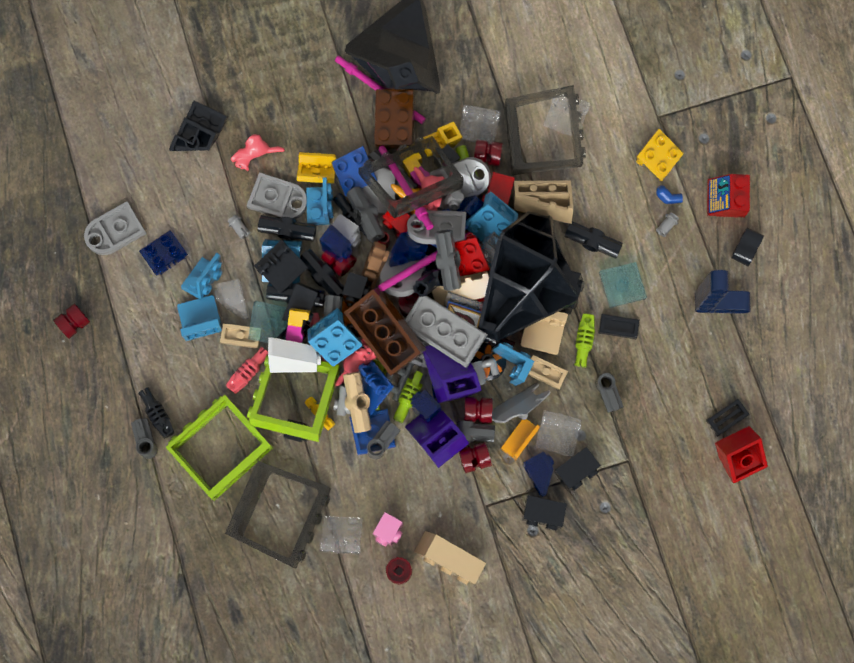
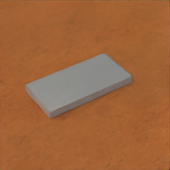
[405,296,488,368]

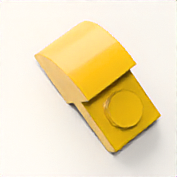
[419,122,462,157]

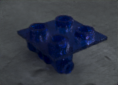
[139,230,188,276]

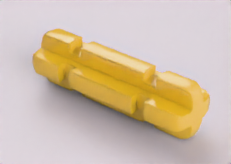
[304,396,335,430]

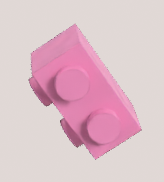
[373,513,403,547]

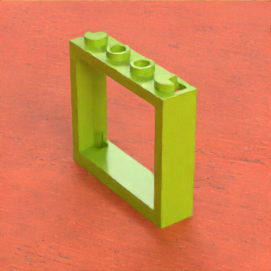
[247,355,339,442]
[166,395,273,501]

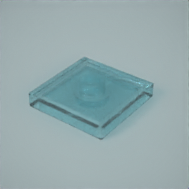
[599,262,647,308]
[248,301,288,343]

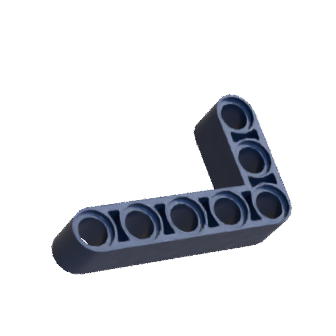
[695,270,751,314]

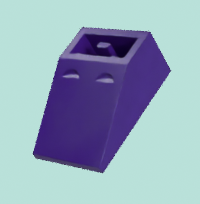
[423,345,482,404]
[405,403,469,468]

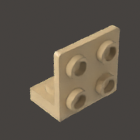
[520,312,568,355]

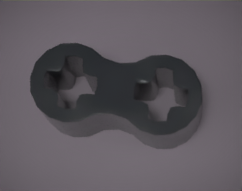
[731,227,764,266]

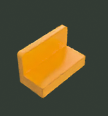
[501,419,541,460]

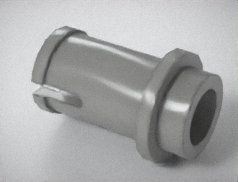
[656,212,679,237]
[228,215,251,240]

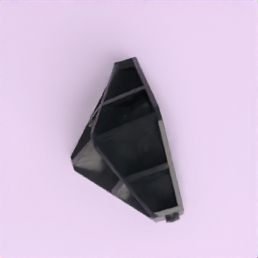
[345,0,441,94]
[478,211,580,341]

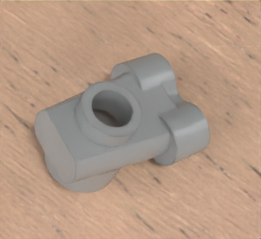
[437,187,464,211]
[333,385,351,416]

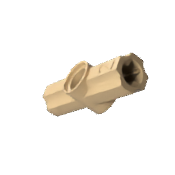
[343,372,372,433]

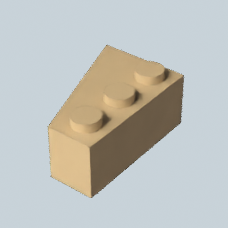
[513,180,573,224]
[432,271,489,308]
[414,531,486,585]

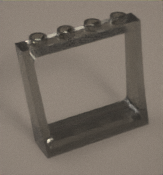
[504,85,586,175]
[359,136,464,219]
[225,461,331,569]

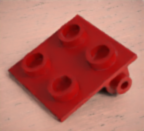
[454,233,490,277]

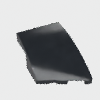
[169,100,228,151]

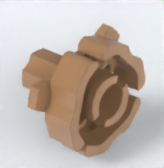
[361,241,389,289]

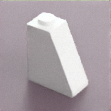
[268,338,321,373]

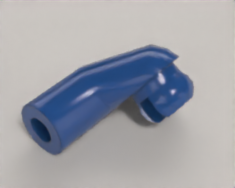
[656,185,683,204]

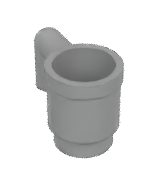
[471,358,500,385]

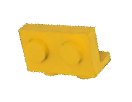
[297,152,336,184]

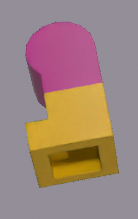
[402,152,430,188]
[286,308,310,343]

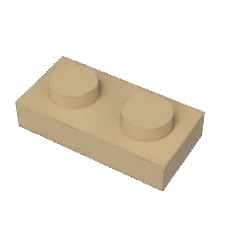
[220,323,262,349]
[528,355,568,389]

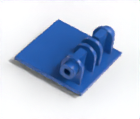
[332,146,378,196]
[358,360,394,415]

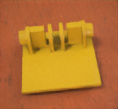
[636,129,684,181]

